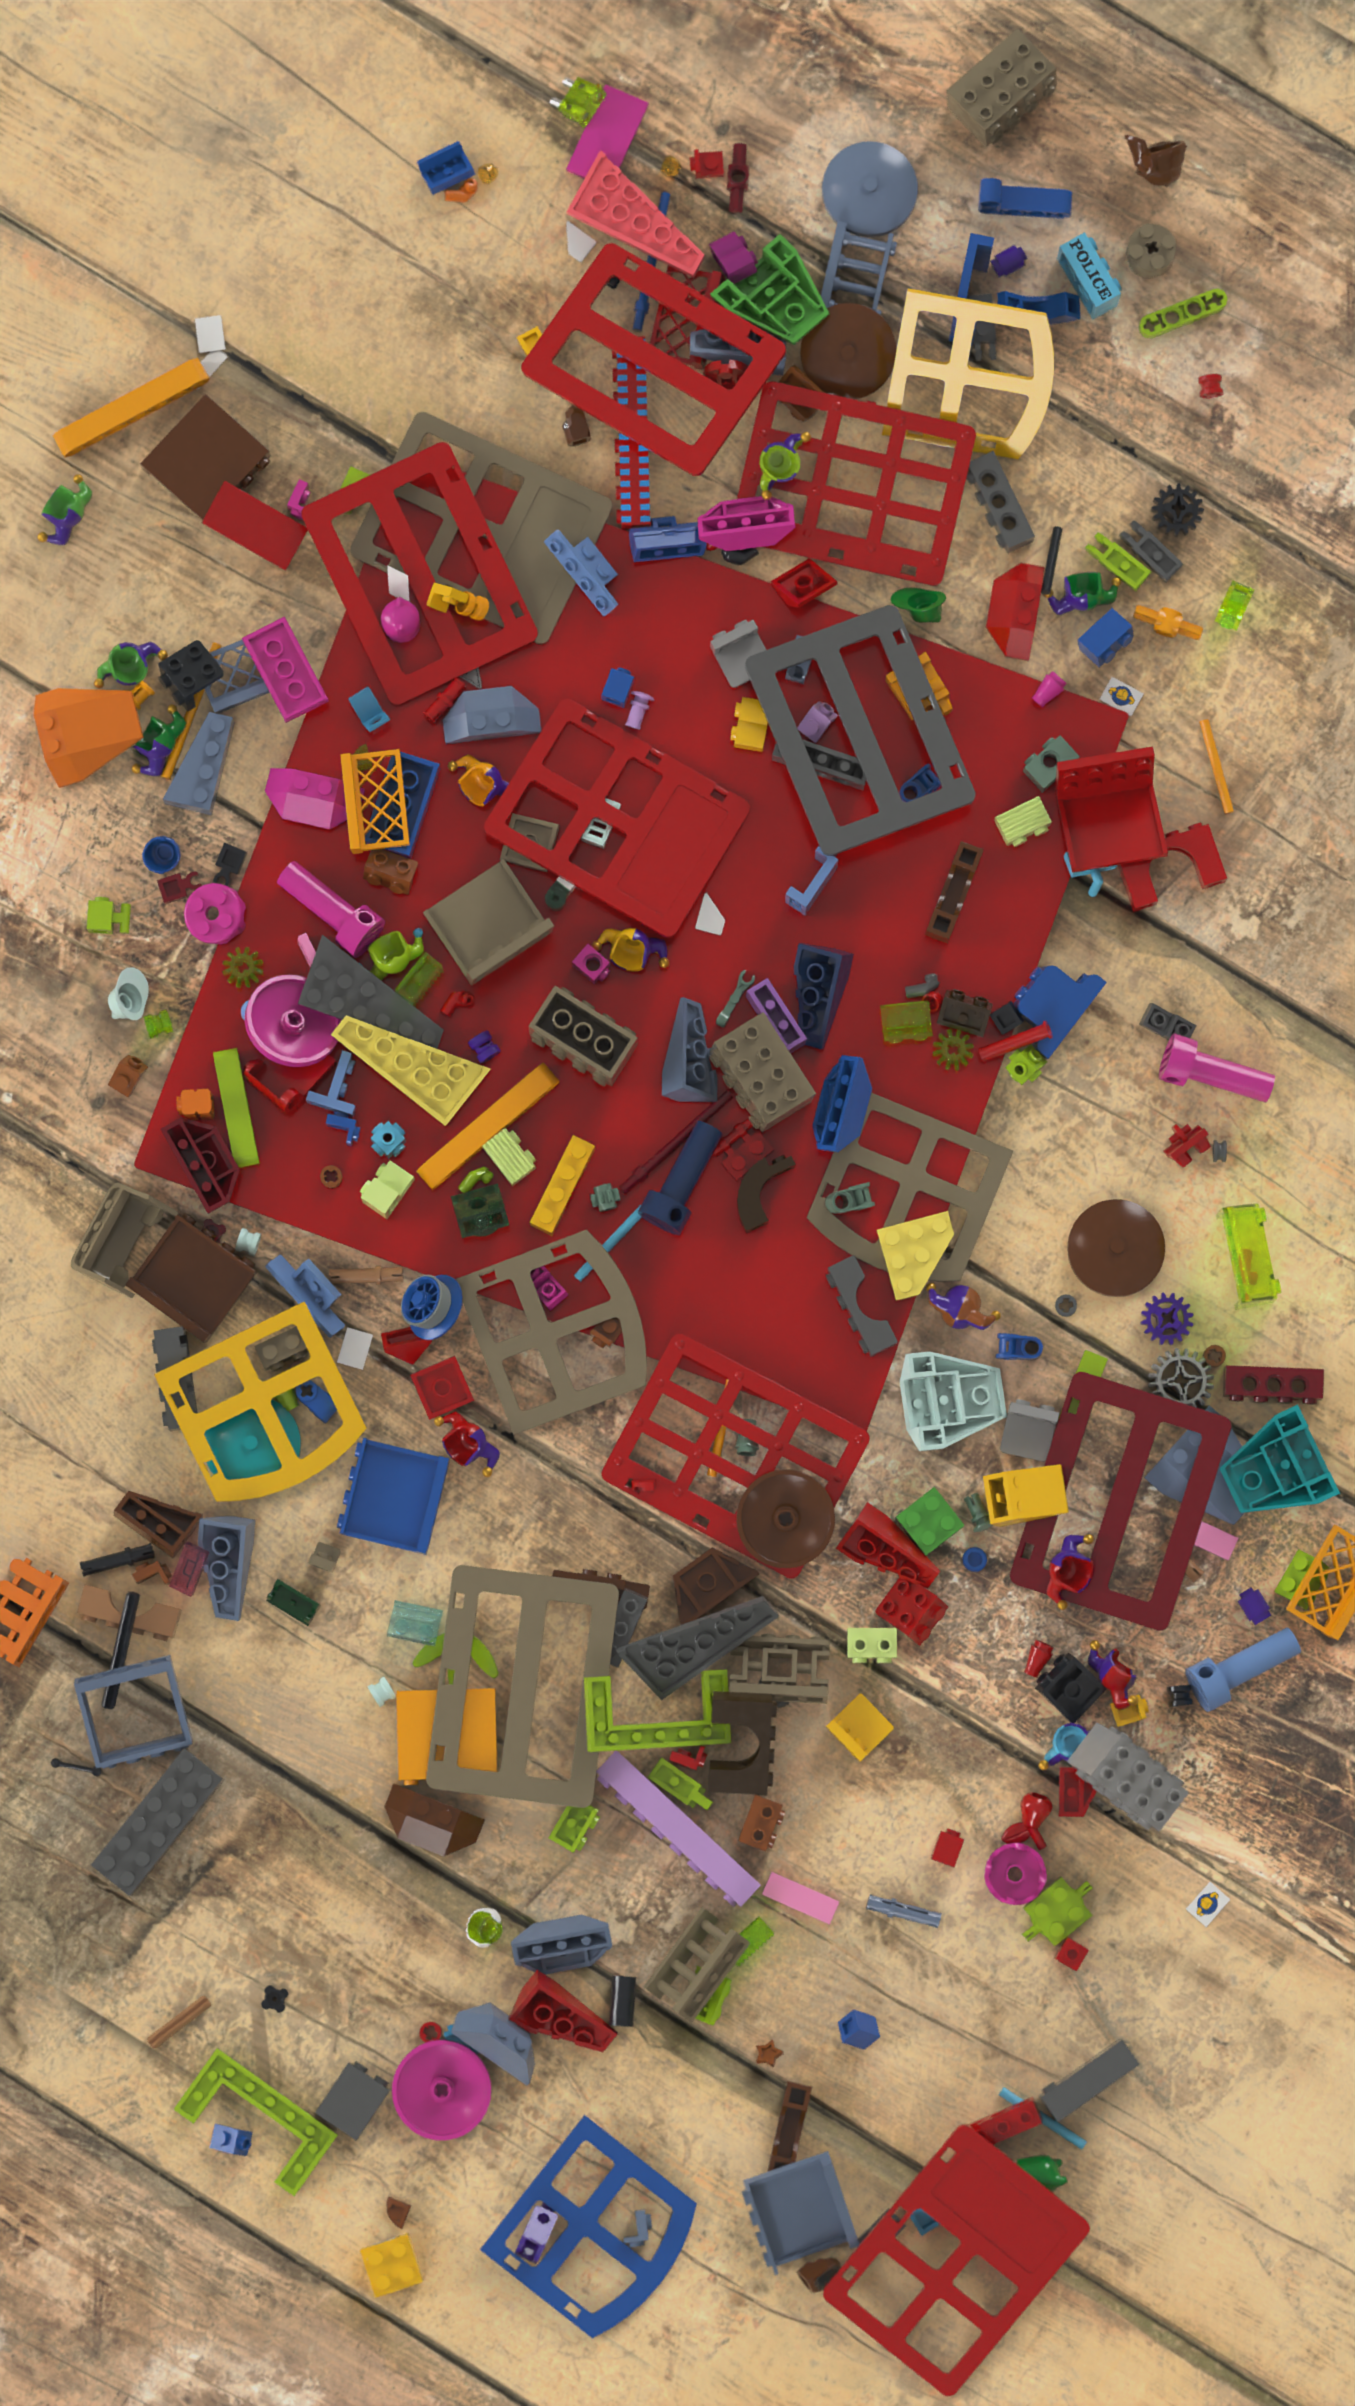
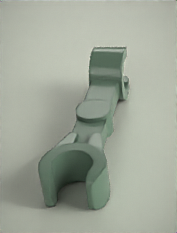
[716,970,755,1027]

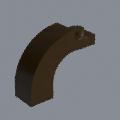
[737,1155,796,1234]

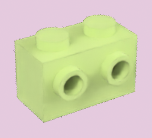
[847,1628,897,1663]

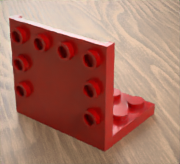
[1056,746,1168,873]

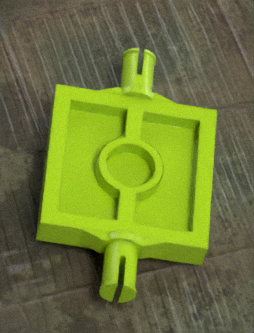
[1022,1876,1093,1947]

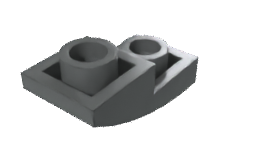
[1139,1003,1197,1040]

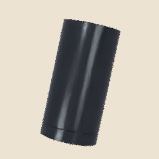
[609,1975,637,2027]

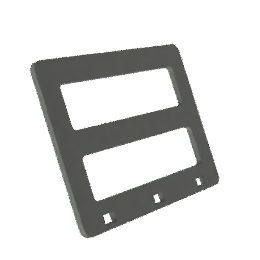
[745,605,975,856]

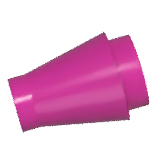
[1032,671,1067,708]

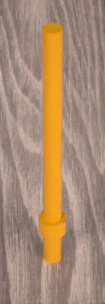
[161,642,222,780]

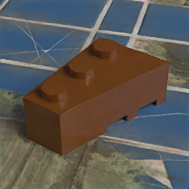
[114,1491,203,1558]

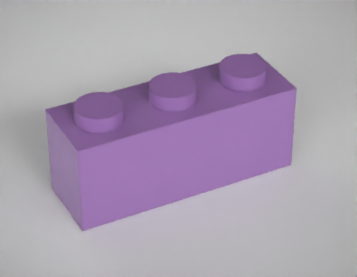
[746,978,807,1054]

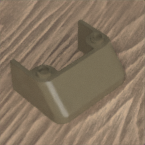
[71,1183,178,1299]

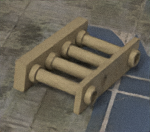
[644,1907,750,2023]

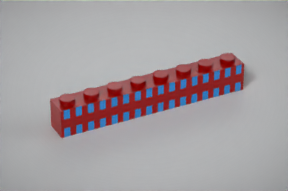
[612,336,650,531]

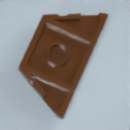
[673,1547,759,1625]

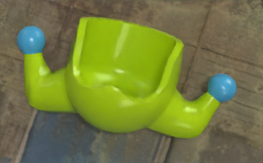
[359,928,424,981]

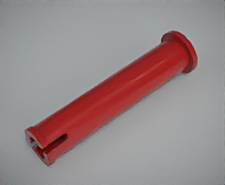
[979,1020,1053,1062]

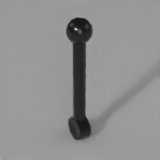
[51,1758,102,1776]

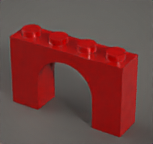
[1118,823,1227,912]

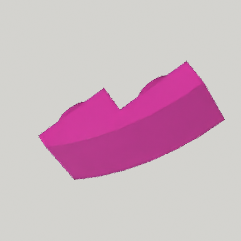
[531,1266,568,1311]

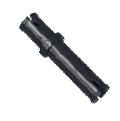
[80,1543,155,1577]

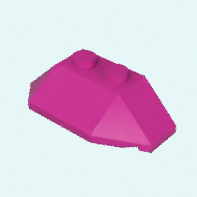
[697,496,795,551]
[265,768,365,830]

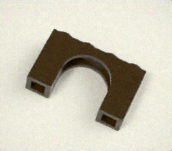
[708,1691,777,1795]

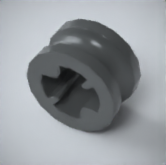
[1213,1140,1227,1162]
[1055,1294,1077,1317]

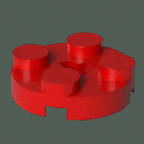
[703,360,748,390]

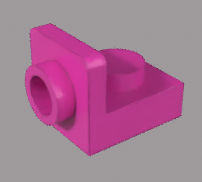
[287,479,311,520]

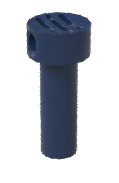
[638,1121,723,1235]

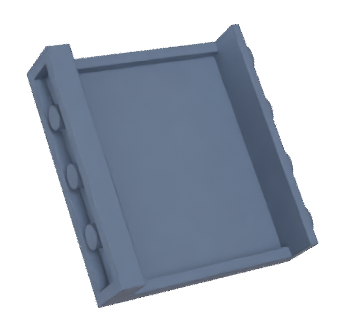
[741,2151,860,2275]

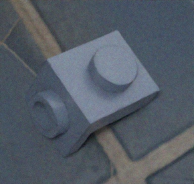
[623,2209,652,2247]

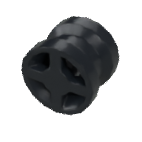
[1167,1685,1193,1707]

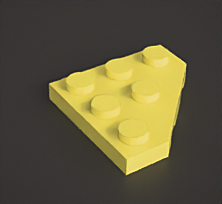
[877,1211,954,1301]

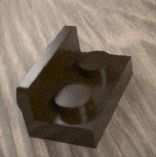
[937,989,993,1037]

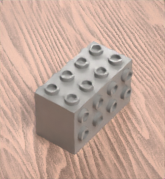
[1067,1723,1189,1832]

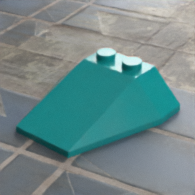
[1219,1404,1340,1513]

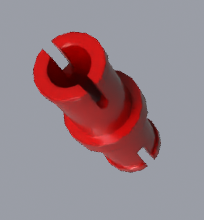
[423,677,467,724]

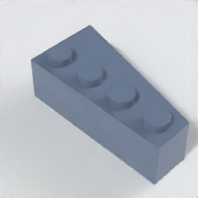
[163,712,235,815]

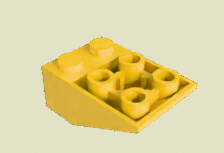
[983,1464,1069,1527]

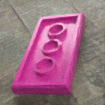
[566,84,649,179]
[242,616,329,723]

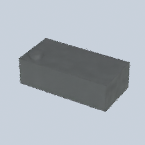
[1039,2039,1140,2122]

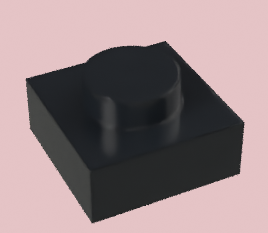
[990,1001,1024,1035]

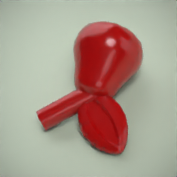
[1001,1792,1053,1850]

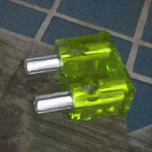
[550,77,606,128]

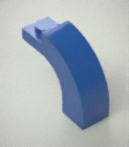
[997,291,1080,325]

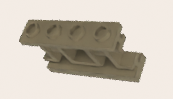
[729,1634,830,1704]

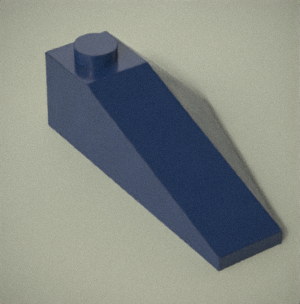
[794,943,854,1050]

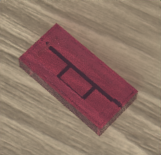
[169,1542,209,1597]

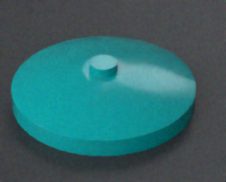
[204,1399,301,1480]

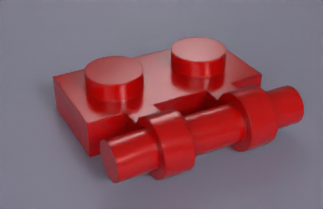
[713,1118,774,1181]

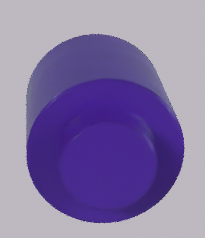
[990,245,1027,278]
[1237,1587,1271,1625]

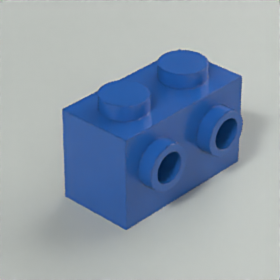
[1077,608,1134,668]

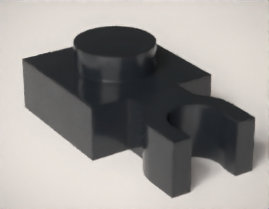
[213,843,248,886]

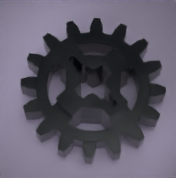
[1151,483,1204,537]

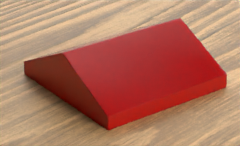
[771,558,838,608]

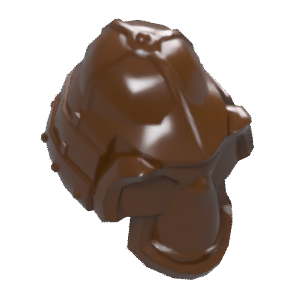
[1124,135,1187,187]

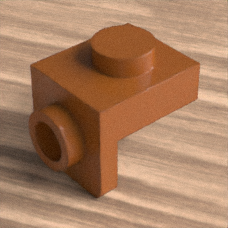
[108,1055,148,1097]
[132,1561,172,1586]

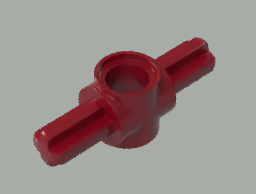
[727,143,750,213]

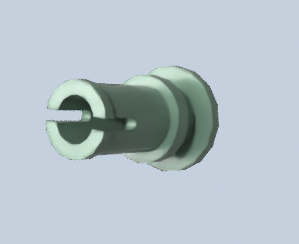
[964,1493,993,1532]

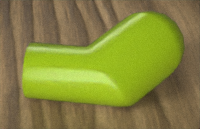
[458,1167,494,1194]

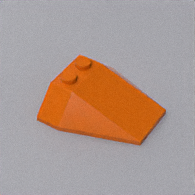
[34,688,144,788]

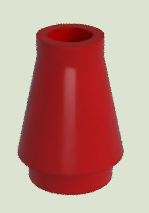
[1024,1639,1054,1678]

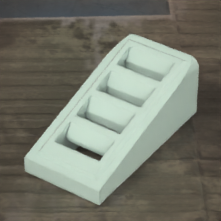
[581,798,621,849]

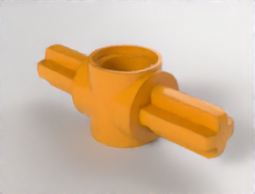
[1133,605,1203,640]

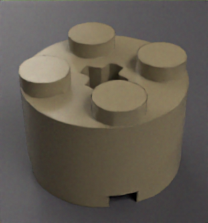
[1126,224,1176,278]

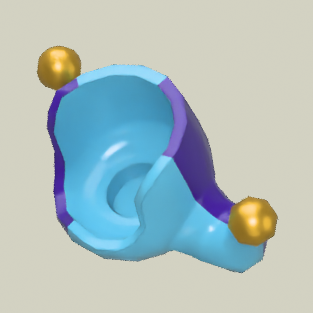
[1038,1723,1090,1770]

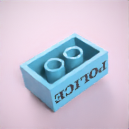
[1057,232,1122,320]

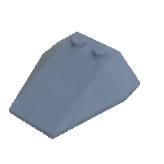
[1144,1405,1244,1525]

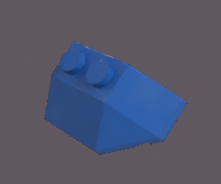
[812,1055,872,1152]

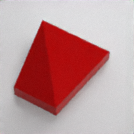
[381,1327,432,1365]

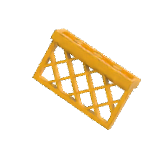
[341,749,410,854]
[1285,1525,1355,1640]

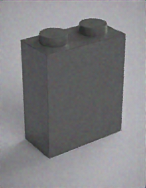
[315,2061,390,2140]

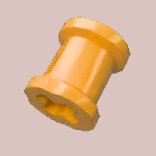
[131,680,155,711]

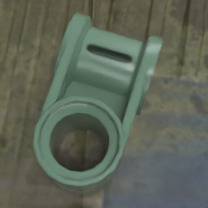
[825,1182,875,1214]

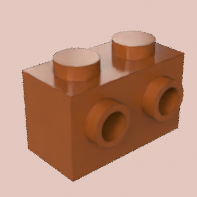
[738,1795,786,1852]

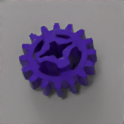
[1140,1292,1194,1346]

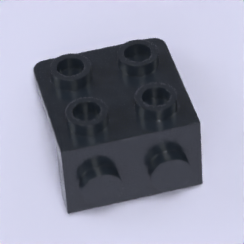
[158,640,224,712]

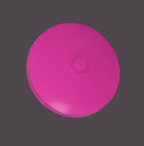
[245,975,342,1067]
[392,2040,492,2140]

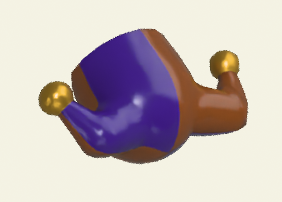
[926,1283,1001,1330]

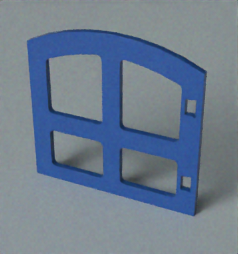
[480,2115,697,2339]

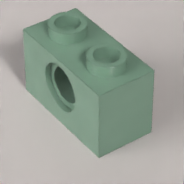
[1023,736,1080,793]

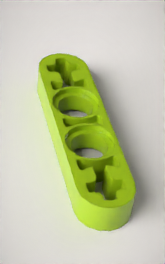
[1139,288,1228,339]

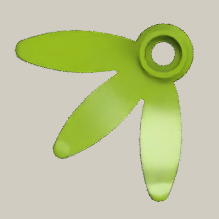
[413,1633,498,1685]

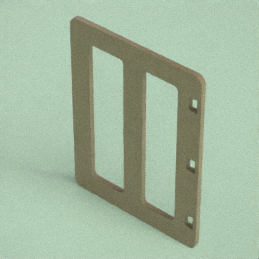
[426,1565,619,1808]

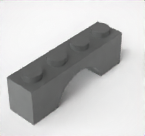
[825,1255,898,1357]

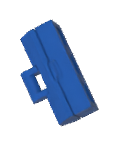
[629,516,707,562]

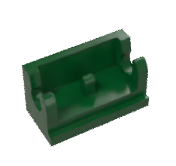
[266,1579,321,1626]

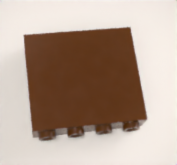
[140,394,271,520]
[125,1213,258,1343]

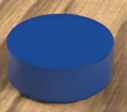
[962,1547,987,1572]

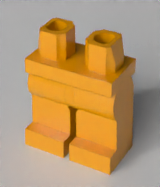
[886,652,953,721]

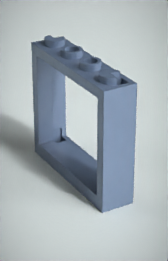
[74,1655,192,1769]

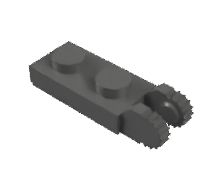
[968,293,996,361]
[1119,521,1183,582]

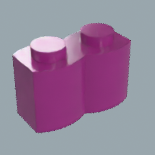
[708,231,758,284]

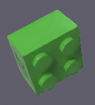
[895,1487,965,1556]

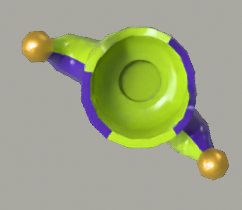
[760,431,811,500]

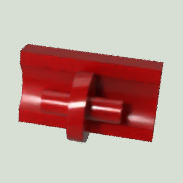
[1163,1124,1211,1167]

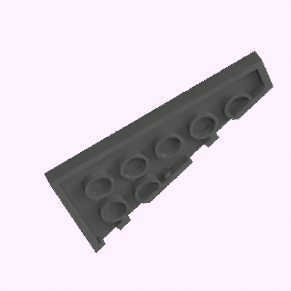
[298,935,444,1049]

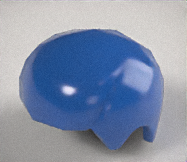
[142,836,181,874]

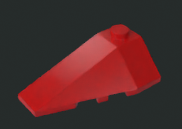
[835,1502,940,1589]
[509,1970,618,2052]

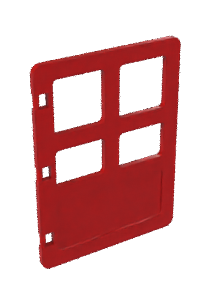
[484,699,750,938]
[823,2124,1090,2396]

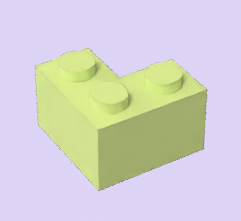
[360,1161,415,1219]

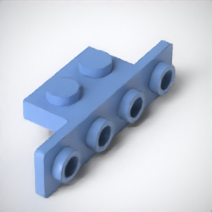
[544,529,618,616]
[265,1255,345,1338]

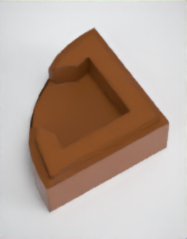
[386,2196,412,2229]

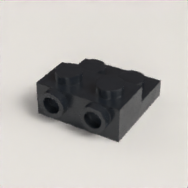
[1035,1653,1106,1723]

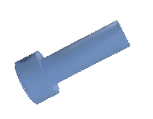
[1185,1627,1301,1712]

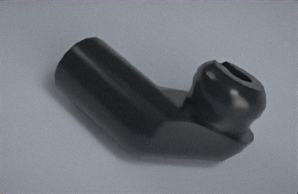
[721,548,759,565]

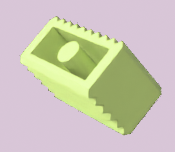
[994,796,1052,847]
[482,1128,536,1186]

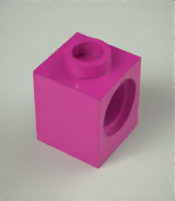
[572,944,611,984]

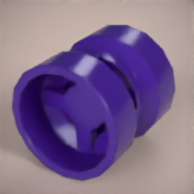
[468,1030,501,1064]

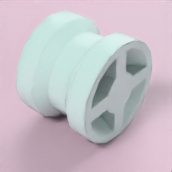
[235,1228,261,1257]
[368,1677,396,1707]

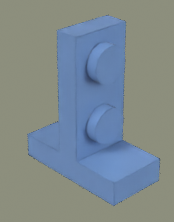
[306,1050,356,1117]

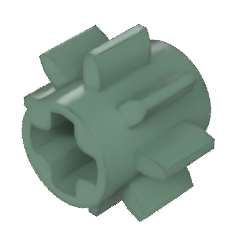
[590,1183,621,1212]

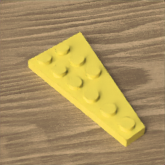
[331,1016,490,1126]

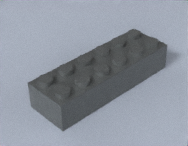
[91,1748,224,1896]

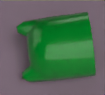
[1016,2155,1067,2192]

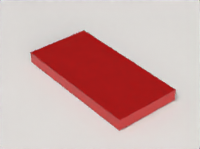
[201,481,308,571]

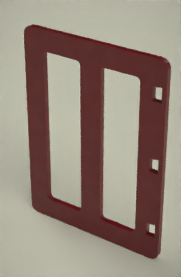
[1010,1372,1232,1631]

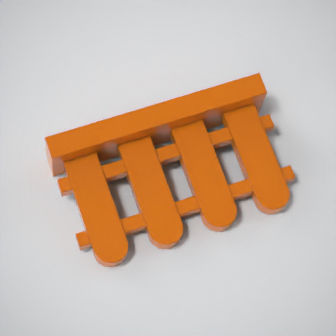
[0,1558,69,1668]

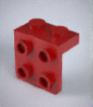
[876,1577,949,1646]

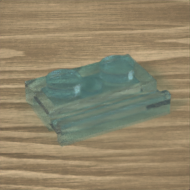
[387,1600,443,1646]

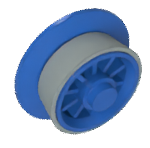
[401,1275,463,1340]

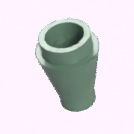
[735,1419,759,1456]

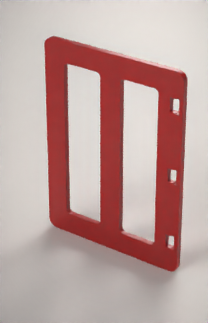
[521,243,786,476]
[301,442,538,705]

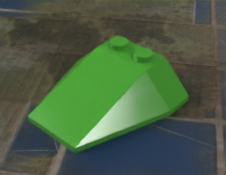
[710,234,829,345]

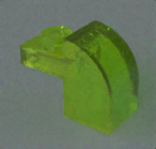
[1215,580,1254,631]

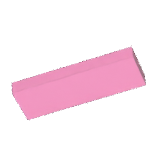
[762,1872,839,1924]

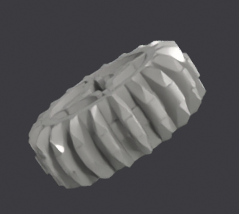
[1148,1348,1214,1408]

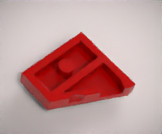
[1058,1767,1097,1817]

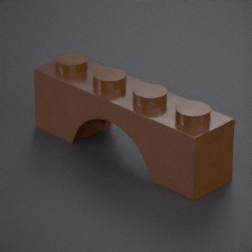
[925,841,984,944]
[767,2081,812,2172]

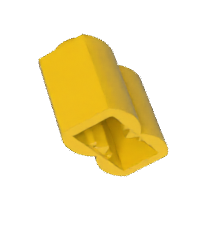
[730,697,768,752]

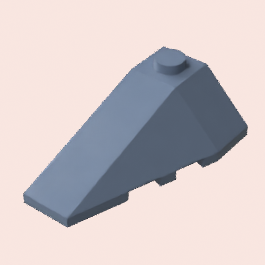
[690,326,786,376]
[662,997,717,1102]
[198,1516,255,1621]

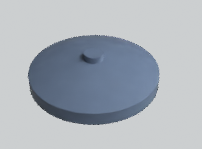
[822,141,918,237]

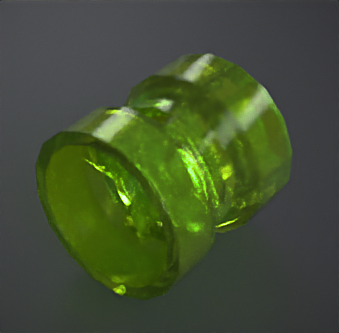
[143,1009,174,1039]

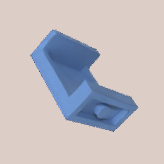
[785,846,838,915]

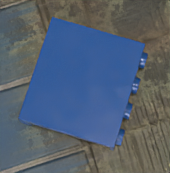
[949,233,994,346]
[337,1438,450,1555]

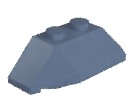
[443,686,541,744]
[511,1914,613,1974]
[451,2002,535,2085]

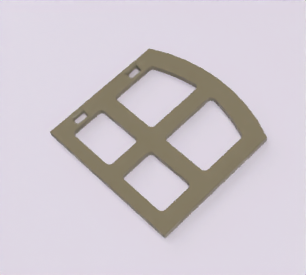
[807,1093,1013,1282]
[455,1230,647,1435]

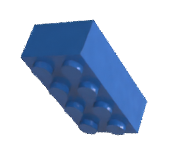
[365,749,440,859]

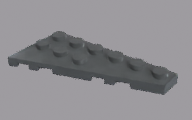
[616,1596,779,1700]

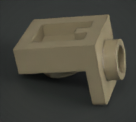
[308,1542,341,1573]

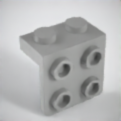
[710,620,766,688]
[1000,1399,1059,1462]

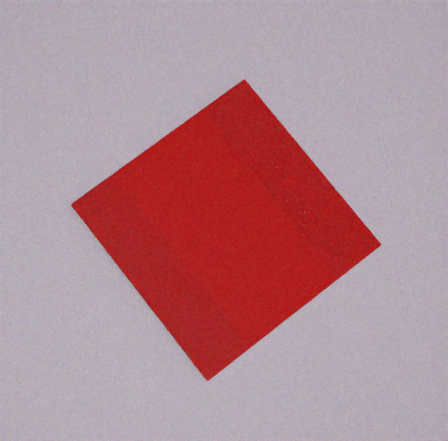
[134,468,1129,1431]

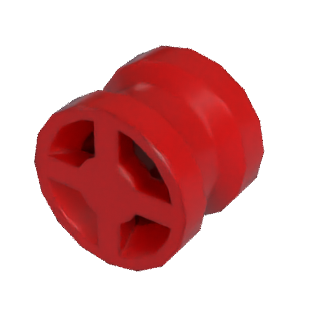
[1198,374,1224,399]

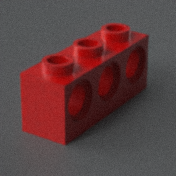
[968,2096,1043,2145]

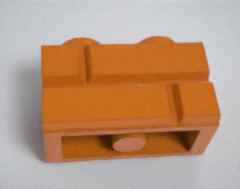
[177,1089,215,1120]

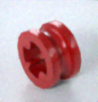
[419,2021,442,2043]

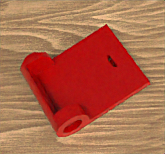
[243,1055,337,1113]

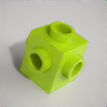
[1005,1045,1047,1085]

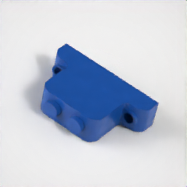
[1014,965,1107,1059]

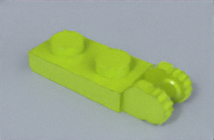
[1085,533,1151,592]

